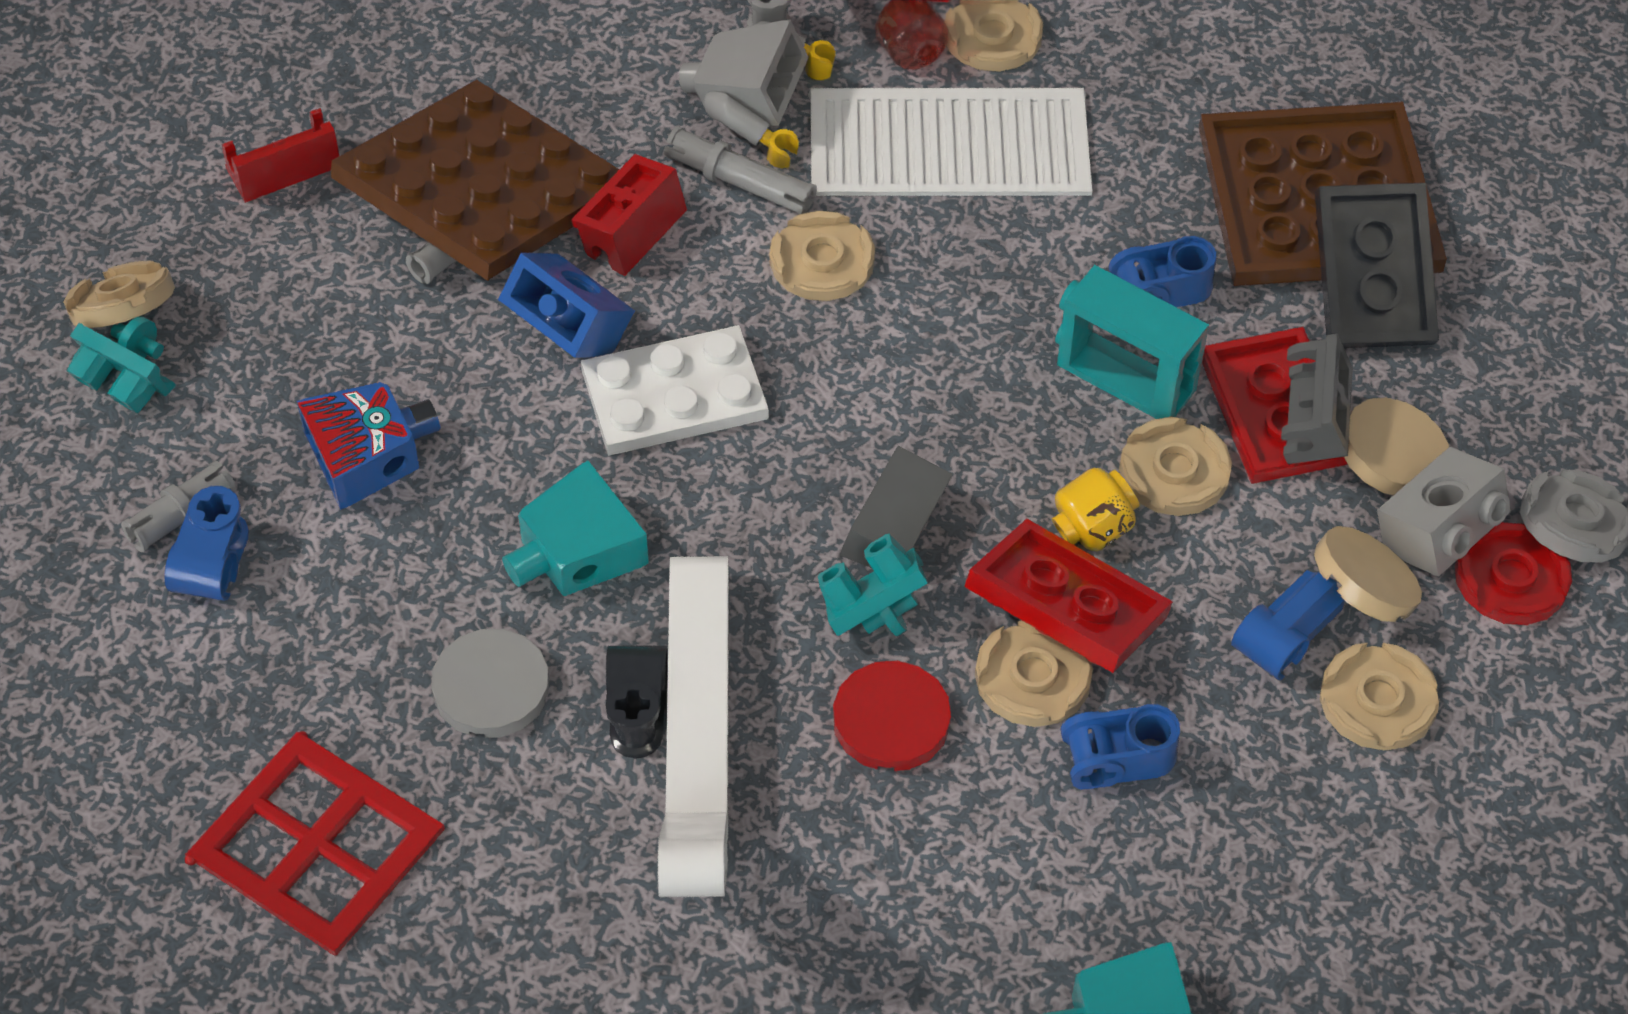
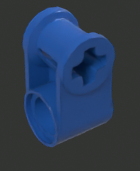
[1108,236,1217,307]
[165,486,249,601]
[1060,704,1180,790]

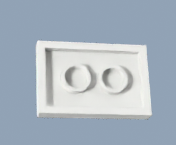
[581,325,769,456]

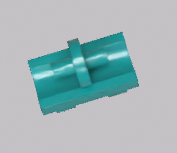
[67,316,176,414]
[818,534,928,637]

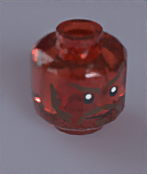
[875,0,949,70]

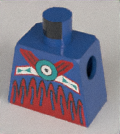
[297,382,441,510]

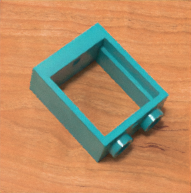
[1055,264,1209,419]

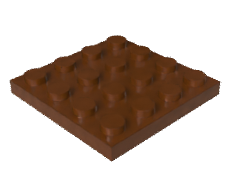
[331,79,620,281]
[1199,102,1447,286]

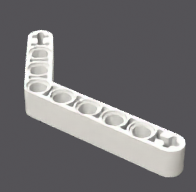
[658,556,729,897]

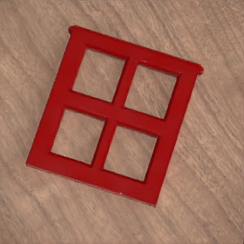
[185,731,445,957]

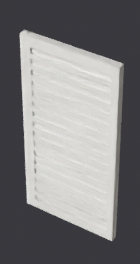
[808,88,1092,196]

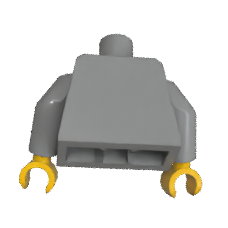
[679,20,836,168]

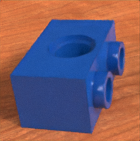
[498,253,635,358]

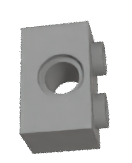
[1377,447,1511,577]

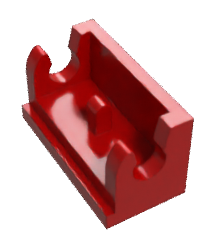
[222,108,340,203]
[571,154,687,276]

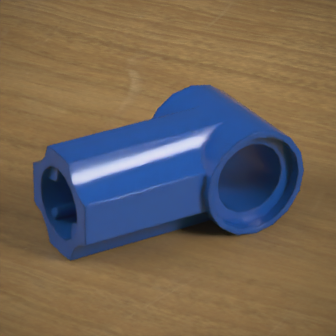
[1231,570,1345,681]

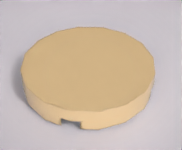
[944,0,1043,72]
[769,211,875,301]
[63,261,175,328]
[1344,397,1449,496]
[1119,417,1232,516]
[1314,526,1422,622]
[975,620,1093,727]
[1320,643,1439,751]

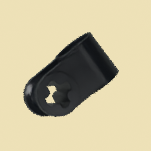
[605,646,668,759]

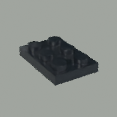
[1315,183,1439,348]

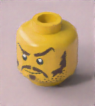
[1052,467,1140,552]

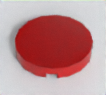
[1455,522,1572,625]
[833,660,951,771]

